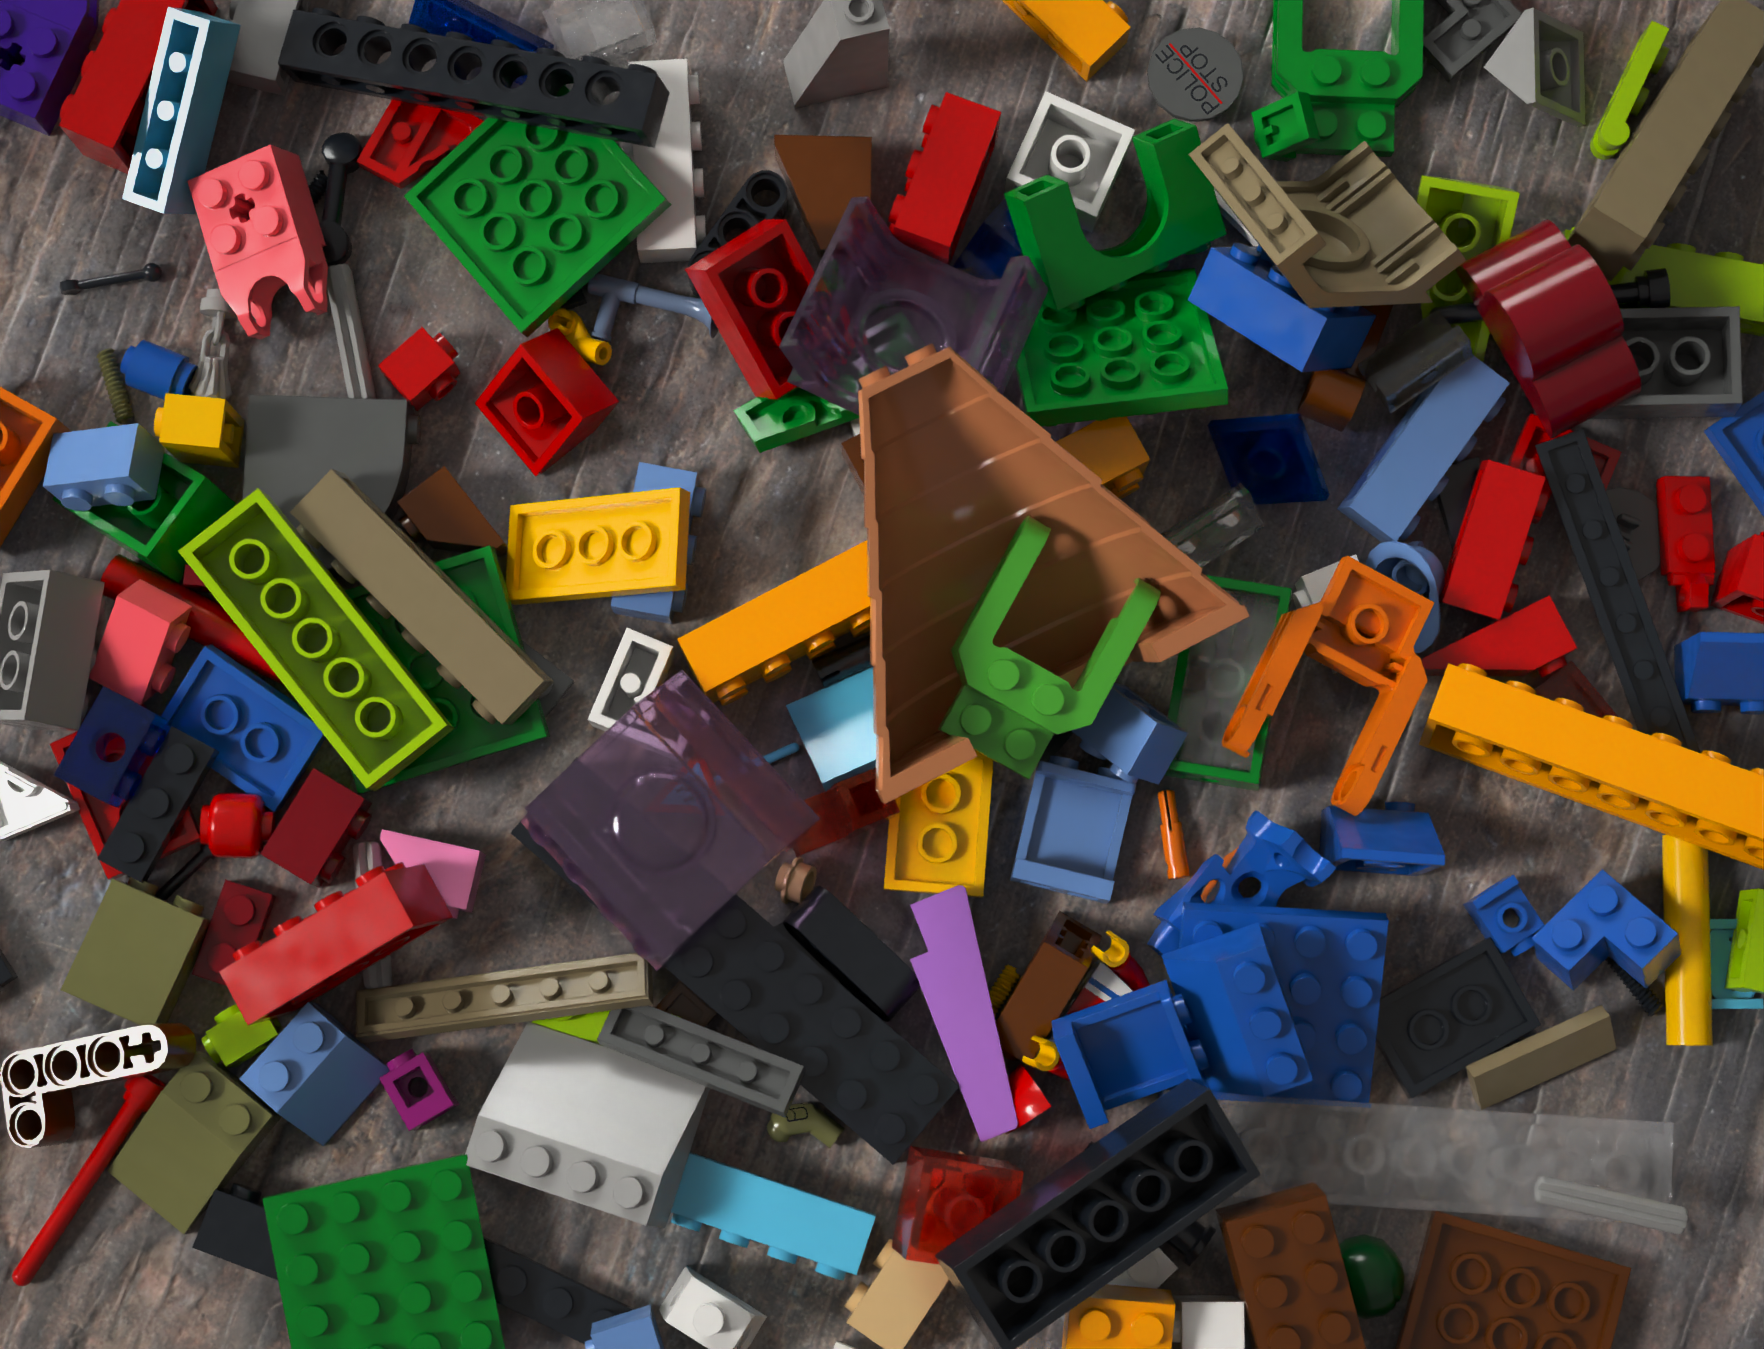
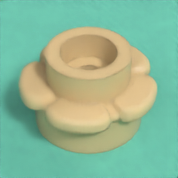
[775,857,817,904]

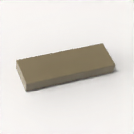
[1466,1005,1616,1110]

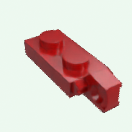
[1656,476,1715,612]

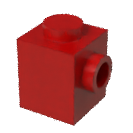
[378,327,460,411]

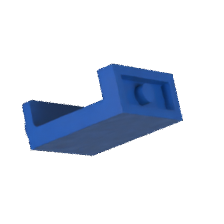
[1052,979,1210,1129]

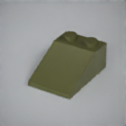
[107,1051,282,1235]

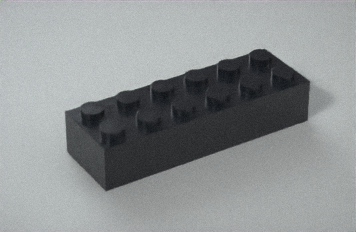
[934,1079,1261,1349]

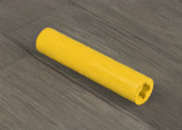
[1662,835,1713,1046]

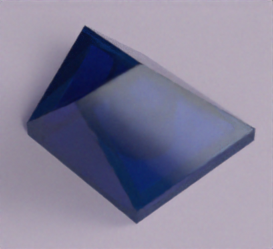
[1208,413,1330,506]

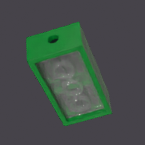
[1164,575,1292,791]

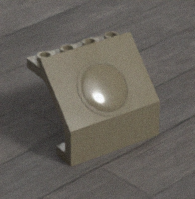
[1188,123,1466,308]

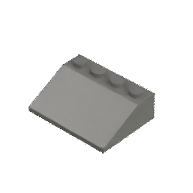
[465,1022,710,1228]

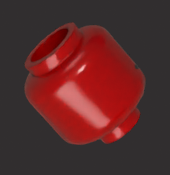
[200,793,275,859]

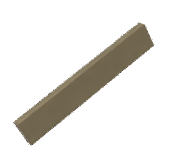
[355,951,653,1044]

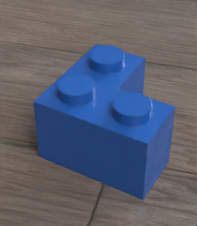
[1531,869,1681,991]

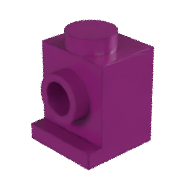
[379,1049,459,1131]

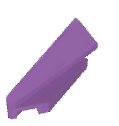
[910,885,1018,1142]

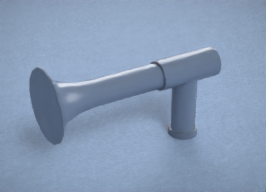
[588,273,718,343]

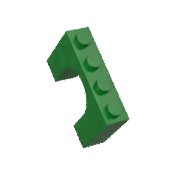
[1004,119,1226,312]

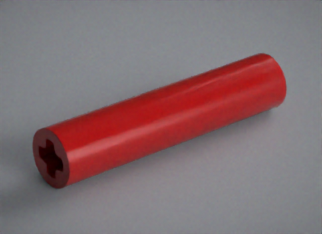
[100,554,285,686]

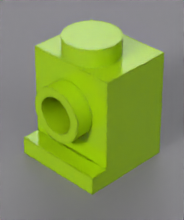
[201,1004,284,1067]

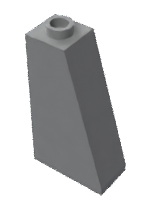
[783,0,890,108]

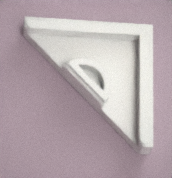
[0,761,80,841]

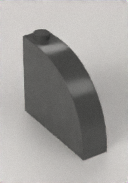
[243,394,421,578]

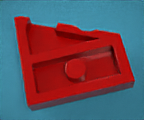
[356,100,484,189]

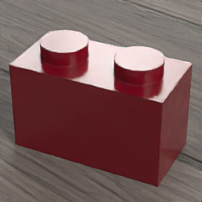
[260,768,372,888]

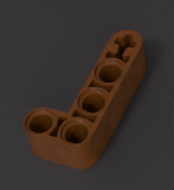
[1296,305,1393,432]
[0,1023,196,1148]

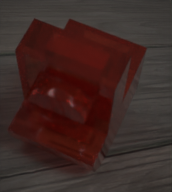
[778,768,900,858]

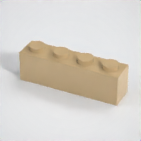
[844,1150,1011,1349]

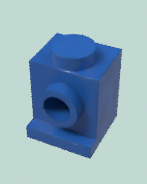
[1463,875,1545,957]

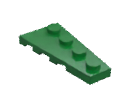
[733,313,925,453]

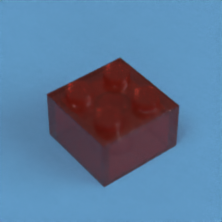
[892,1146,1024,1265]

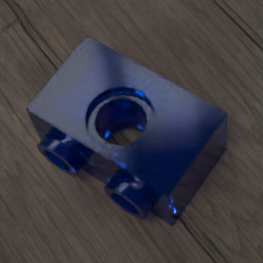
[54,686,167,808]

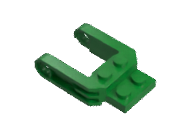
[1271,0,1424,157]

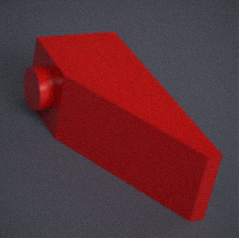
[1421,595,1577,678]

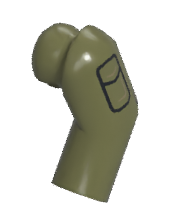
[767,1102,845,1148]

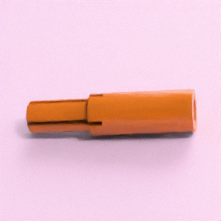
[1158,789,1190,880]

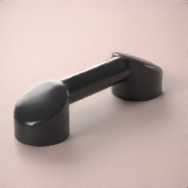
[319,132,363,267]

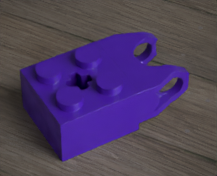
[0,0,100,136]

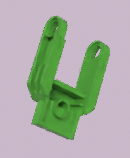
[938,516,1161,779]

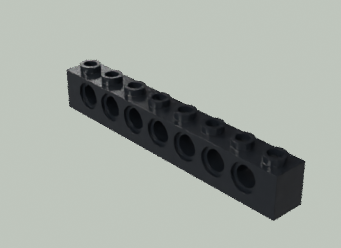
[278,8,670,148]

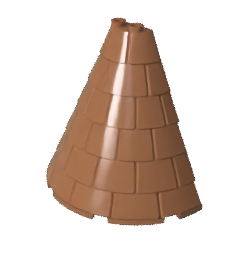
[858,343,1250,804]

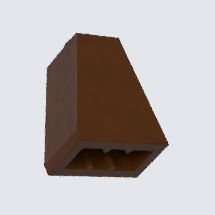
[774,135,872,270]
[995,911,1102,1061]

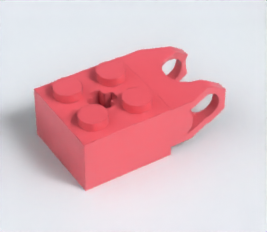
[187,144,328,340]

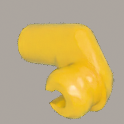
[548,308,612,365]

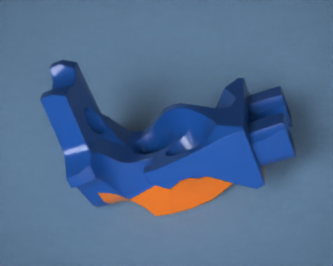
[1147,810,1337,957]

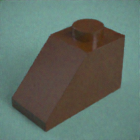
[397,466,508,557]

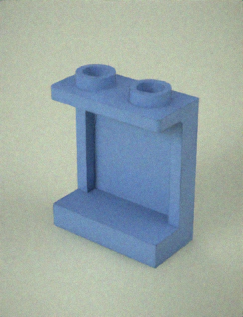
[1010,756,1137,904]

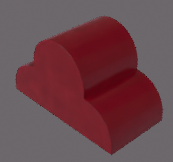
[1455,219,1641,439]

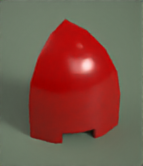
[1005,1064,1052,1134]

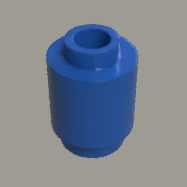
[120,340,198,400]

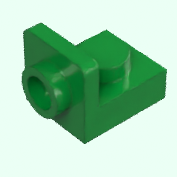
[1251,91,1320,162]

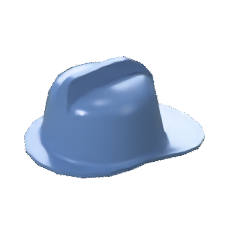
[1366,540,1445,653]

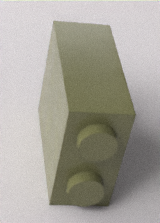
[60,877,211,1025]

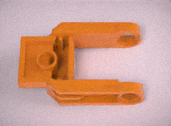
[1222,556,1435,816]

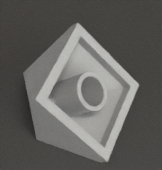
[1484,8,1586,127]

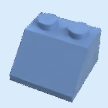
[239,1002,390,1146]

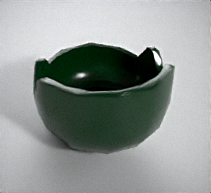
[1339,1234,1405,1319]

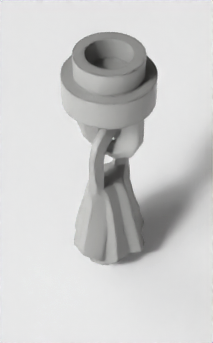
[188,289,238,400]

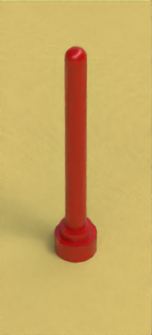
[12,1074,166,1286]

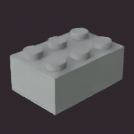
[0,570,105,731]

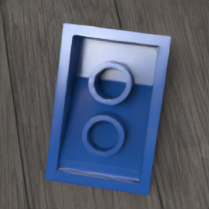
[1319,802,1445,876]

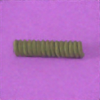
[96,348,134,424]

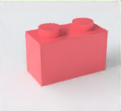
[89,579,192,705]

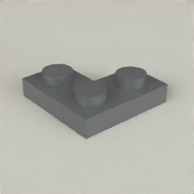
[1423,0,1522,82]

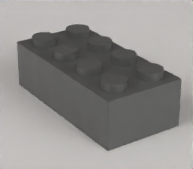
[1534,306,1742,419]

